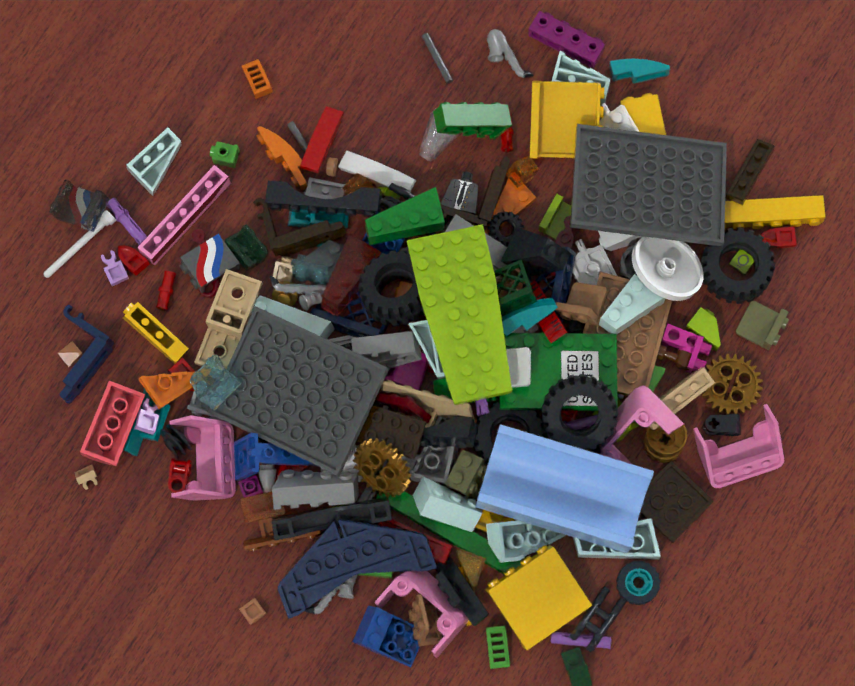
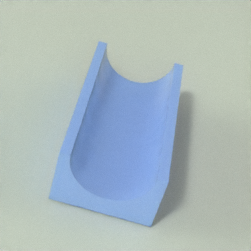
[475,425,654,553]

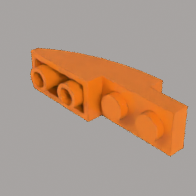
[256,126,307,191]

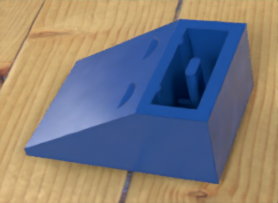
[353,606,420,667]

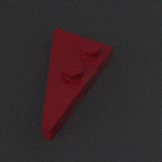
[374,393,432,423]

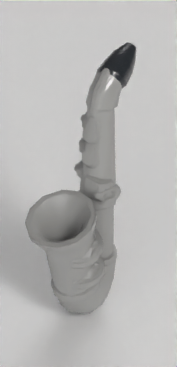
[487,29,533,78]
[269,276,331,311]
[305,575,357,614]

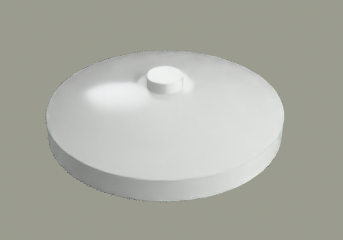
[632,237,704,301]

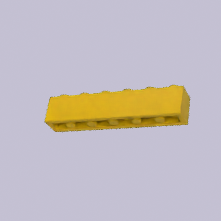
[724,195,825,230]

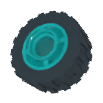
[616,561,661,605]

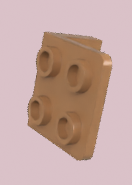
[555,282,608,324]
[409,594,443,646]

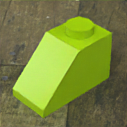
[685,307,721,352]

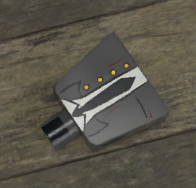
[441,172,478,215]

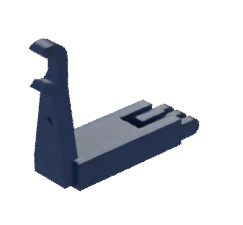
[60,304,115,404]

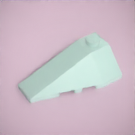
[486,520,566,563]

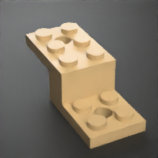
[194,269,263,374]

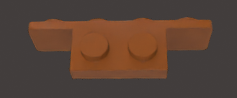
[243,510,321,551]

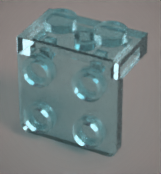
[291,254,332,286]
[190,354,241,411]

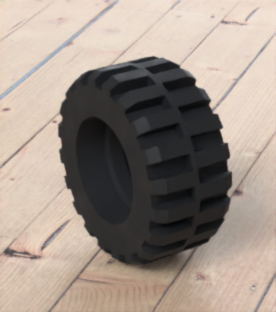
[701,227,775,304]
[358,250,425,326]
[542,374,618,450]
[473,401,547,467]

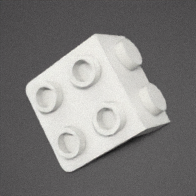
[506,347,531,388]

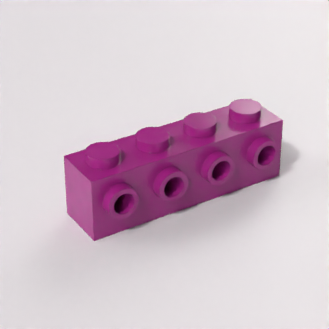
[528,11,605,69]

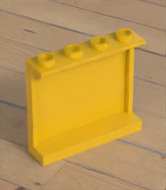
[530,81,604,158]
[485,545,592,650]

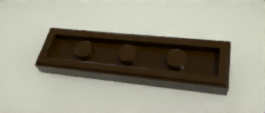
[725,139,775,205]

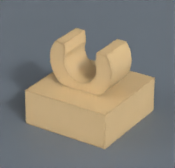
[75,465,97,490]

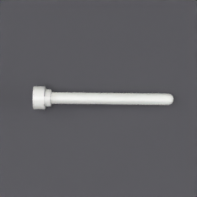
[44,210,117,278]

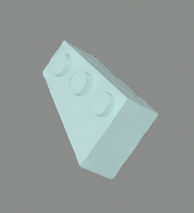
[126,128,181,196]
[599,274,665,334]
[408,320,445,379]
[413,476,482,532]

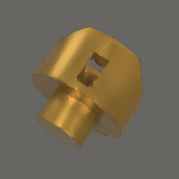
[272,281,298,307]

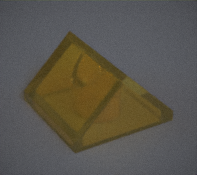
[456,549,486,591]

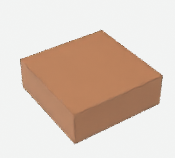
[239,598,267,625]

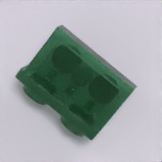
[224,224,268,271]

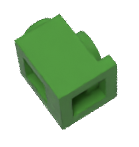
[210,142,240,168]

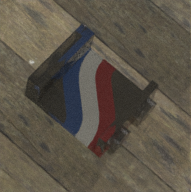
[49,179,110,232]

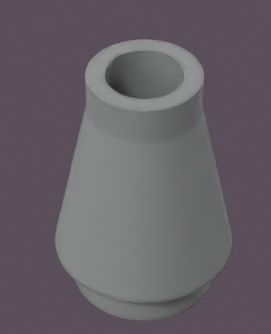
[258,464,277,492]

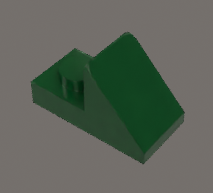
[561,647,592,686]

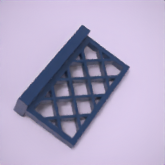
[523,247,576,324]
[310,280,388,338]

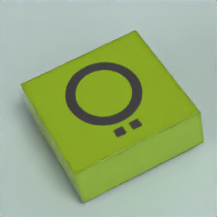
[729,249,754,276]

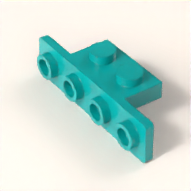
[124,388,171,456]

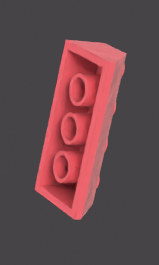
[80,381,145,466]

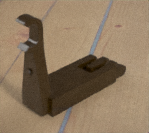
[440,157,510,229]
[253,198,347,257]

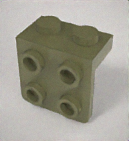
[736,301,789,350]
[445,450,487,500]

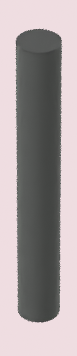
[422,33,453,84]
[287,121,322,169]

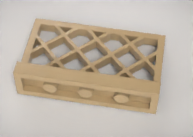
[650,367,715,430]

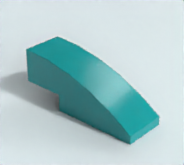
[609,59,670,84]
[288,210,349,229]
[501,298,558,336]

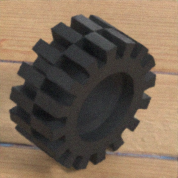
[487,212,524,246]

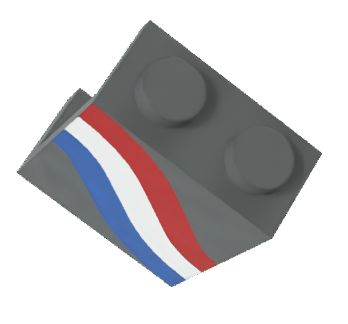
[179,234,240,293]

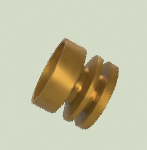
[643,424,687,463]

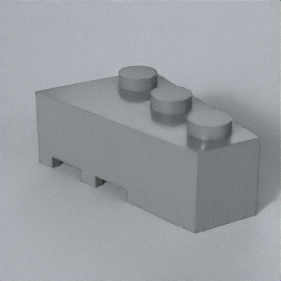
[351,331,422,368]

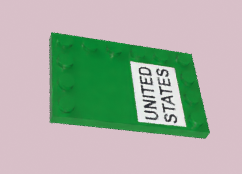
[500,333,618,411]

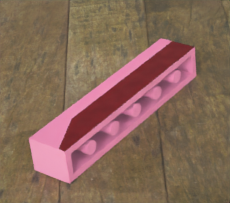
[138,165,231,266]

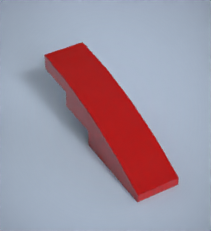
[300,106,344,173]

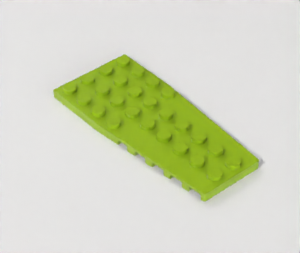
[407,224,512,405]

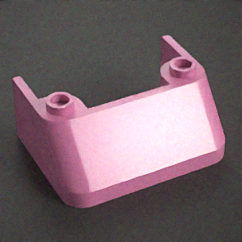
[599,386,684,465]
[693,404,784,488]
[170,415,236,500]
[375,570,469,658]

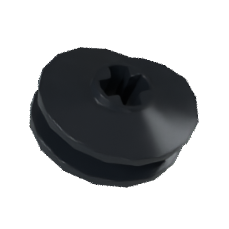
[160,424,192,458]

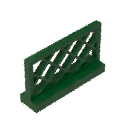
[494,260,537,317]

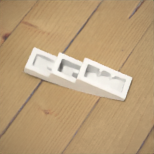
[338,151,416,192]

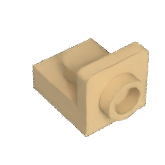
[273,256,297,282]

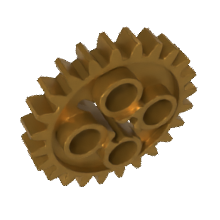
[702,354,763,415]
[353,438,412,497]

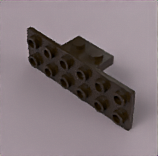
[356,404,426,459]

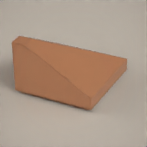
[58,341,83,368]

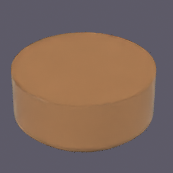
[326,157,338,177]

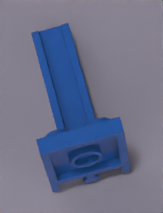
[234,433,317,481]

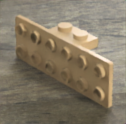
[378,380,475,428]

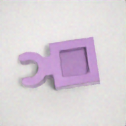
[101,250,129,286]
[135,398,159,435]

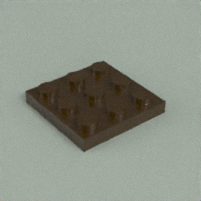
[640,461,714,544]

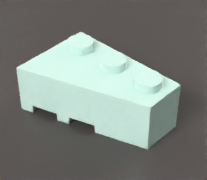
[552,51,610,105]

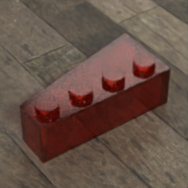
[321,233,381,317]

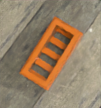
[242,59,273,99]

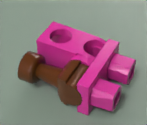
[657,324,712,373]

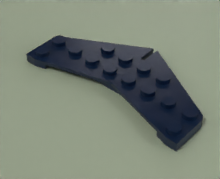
[278,519,437,619]

